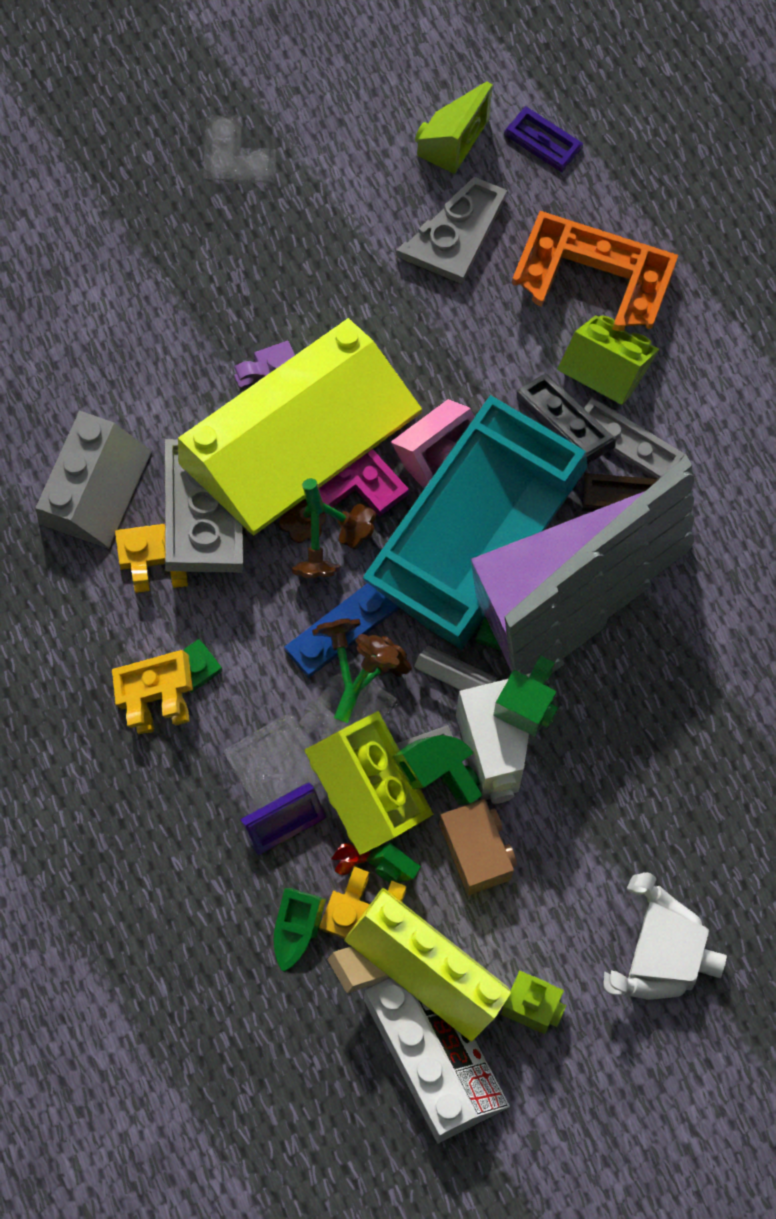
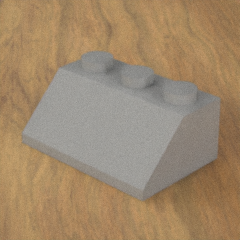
[35,410,152,549]

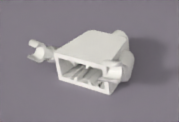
[603,872,727,1000]

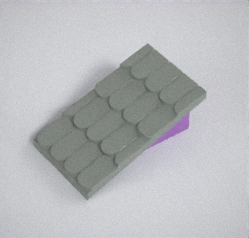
[471,455,695,675]

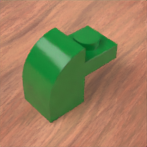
[392,735,482,805]

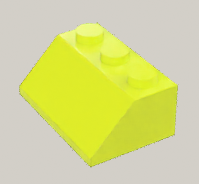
[304,711,434,855]

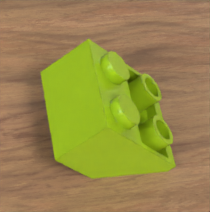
[557,315,659,405]

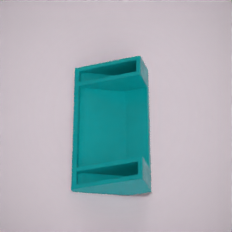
[362,395,588,650]

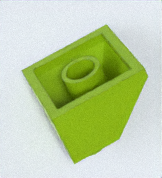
[415,81,493,174]

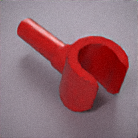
[331,843,372,875]

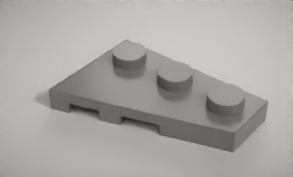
[396,177,507,284]

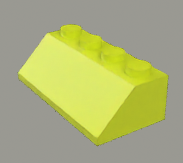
[344,888,511,1042]

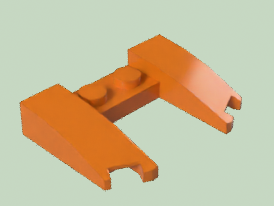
[512,211,678,331]

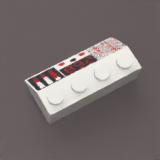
[364,978,510,1143]

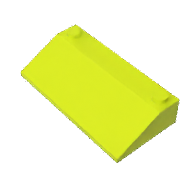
[178,318,422,536]

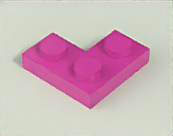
[319,449,409,517]

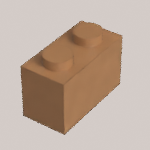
[439,799,517,896]

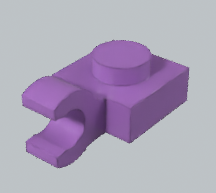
[234,341,295,389]

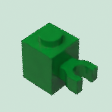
[493,655,559,737]

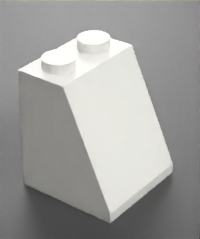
[456,673,531,804]

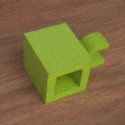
[501,970,567,1034]

